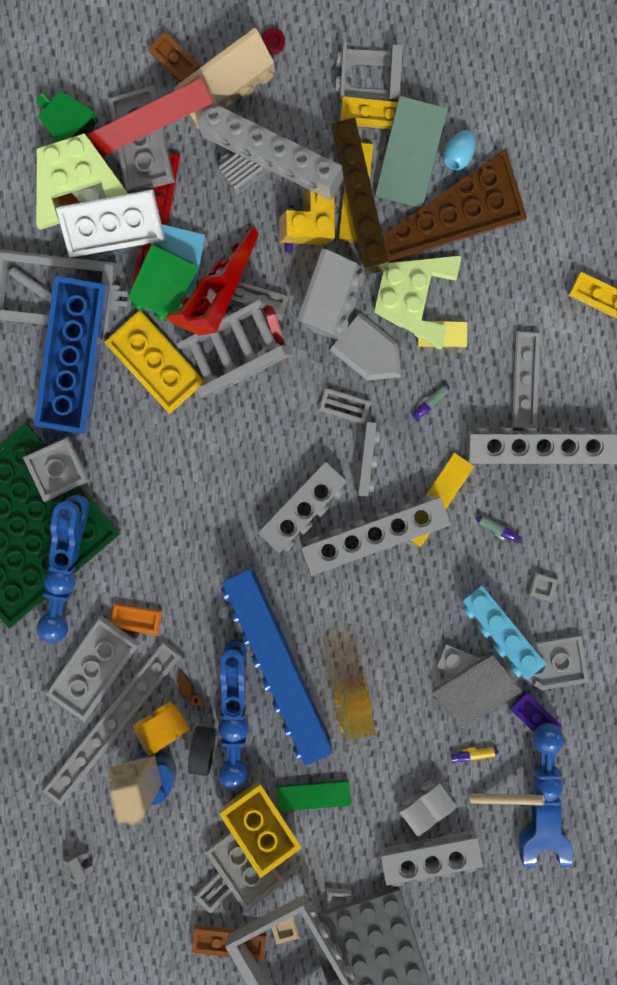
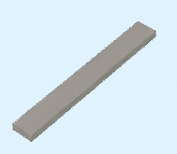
[42,641,183,806]

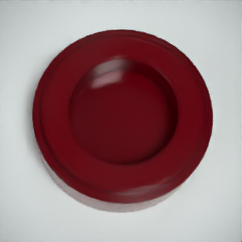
[261,28,286,55]

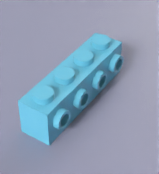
[462,585,546,680]

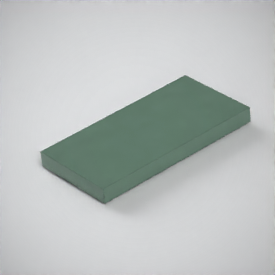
[375,96,448,209]

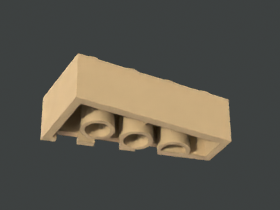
[107,755,162,824]

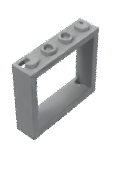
[225,894,355,985]

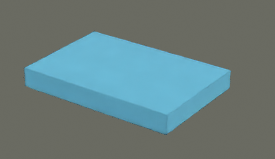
[155,224,205,306]

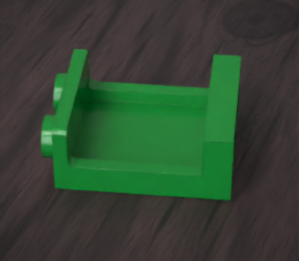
[127,243,198,322]

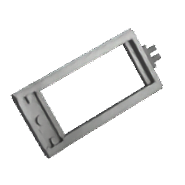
[0,250,130,332]

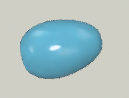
[443,130,476,170]

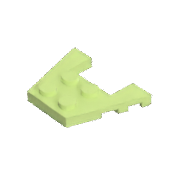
[36,134,128,230]
[374,256,461,349]

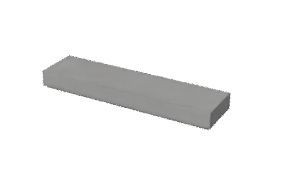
[511,331,541,429]

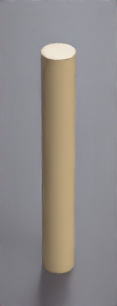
[470,793,545,805]

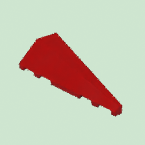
[166,227,259,336]

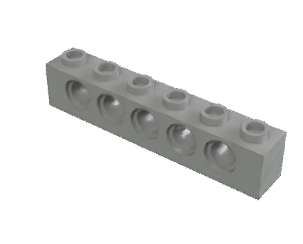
[197,103,343,201]
[466,427,617,464]
[301,494,451,576]

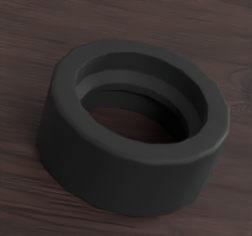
[188,726,216,776]

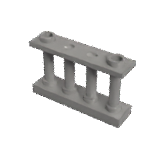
[177,298,293,398]

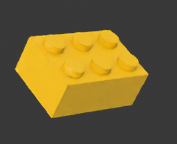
[218,781,302,878]

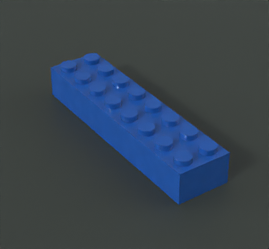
[220,566,333,766]

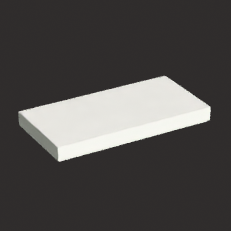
[56,189,165,258]

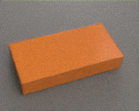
[111,603,162,635]

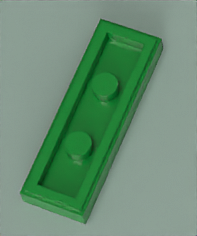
[277,780,351,812]

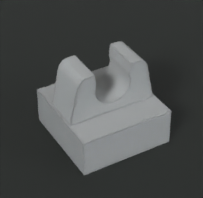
[62,853,94,885]

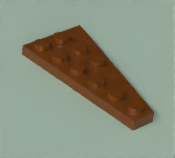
[383,148,527,262]

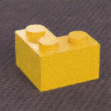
[279,189,335,245]

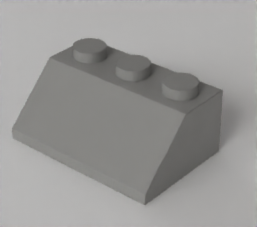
[297,248,364,340]

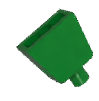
[36,92,99,142]

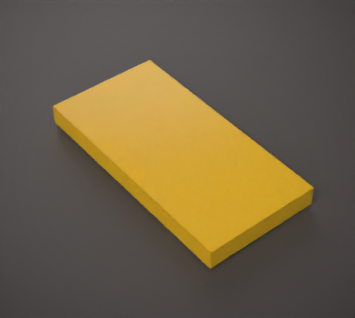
[104,310,204,414]

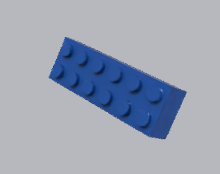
[34,276,110,434]

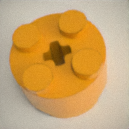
[132,701,191,757]

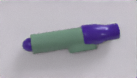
[412,385,450,421]
[476,515,521,543]

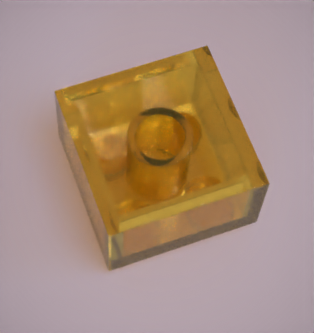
[333,677,376,740]

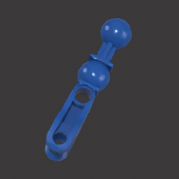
[37,495,89,643]
[218,639,249,791]
[519,723,573,867]

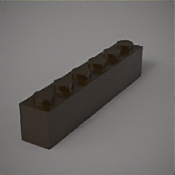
[331,117,389,275]

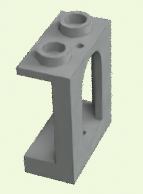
[336,42,403,102]

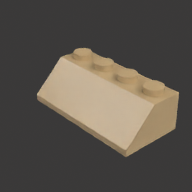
[174,28,275,129]

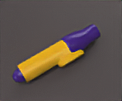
[451,747,499,763]

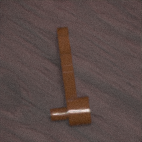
[176,670,204,706]

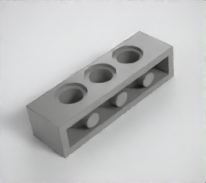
[258,462,347,553]
[379,830,483,886]

